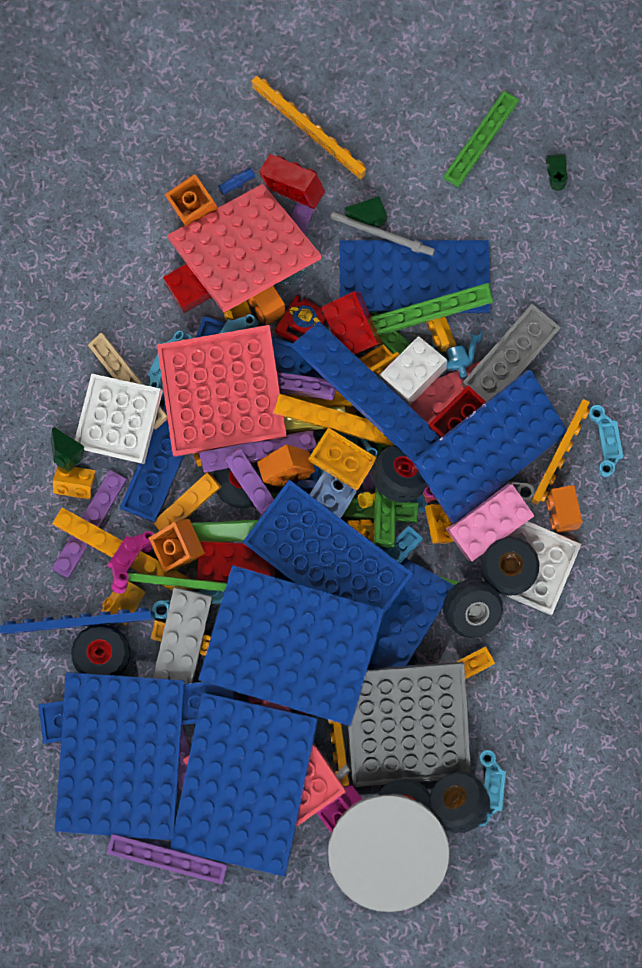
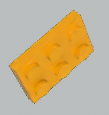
[308,427,377,491]

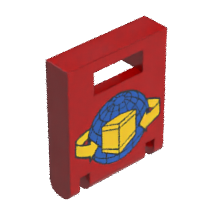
[275,295,326,343]

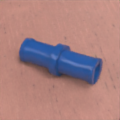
[218,167,255,196]

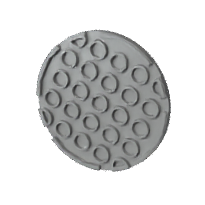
[328,794,449,912]

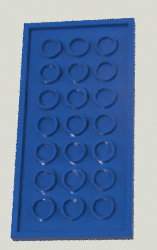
[340,240,490,313]
[412,370,567,524]
[243,480,414,614]

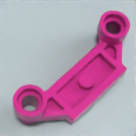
[108,531,154,594]

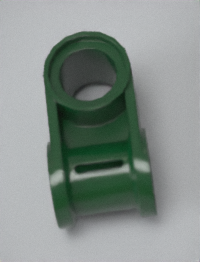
[546,154,567,191]

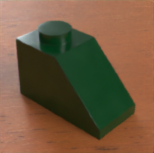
[344,196,387,228]
[51,427,84,472]

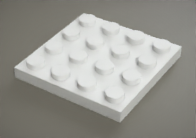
[75,374,163,464]
[482,521,581,615]

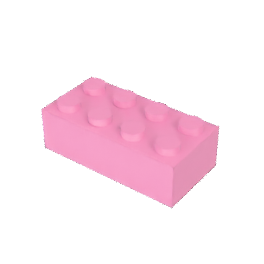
[446,484,534,562]

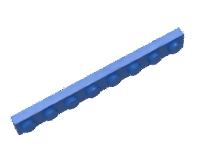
[0,608,155,634]

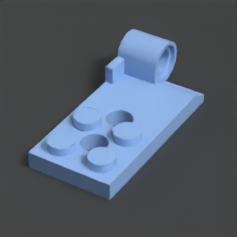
[309,471,357,518]

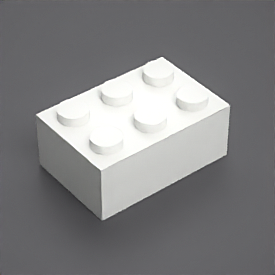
[380,336,447,406]

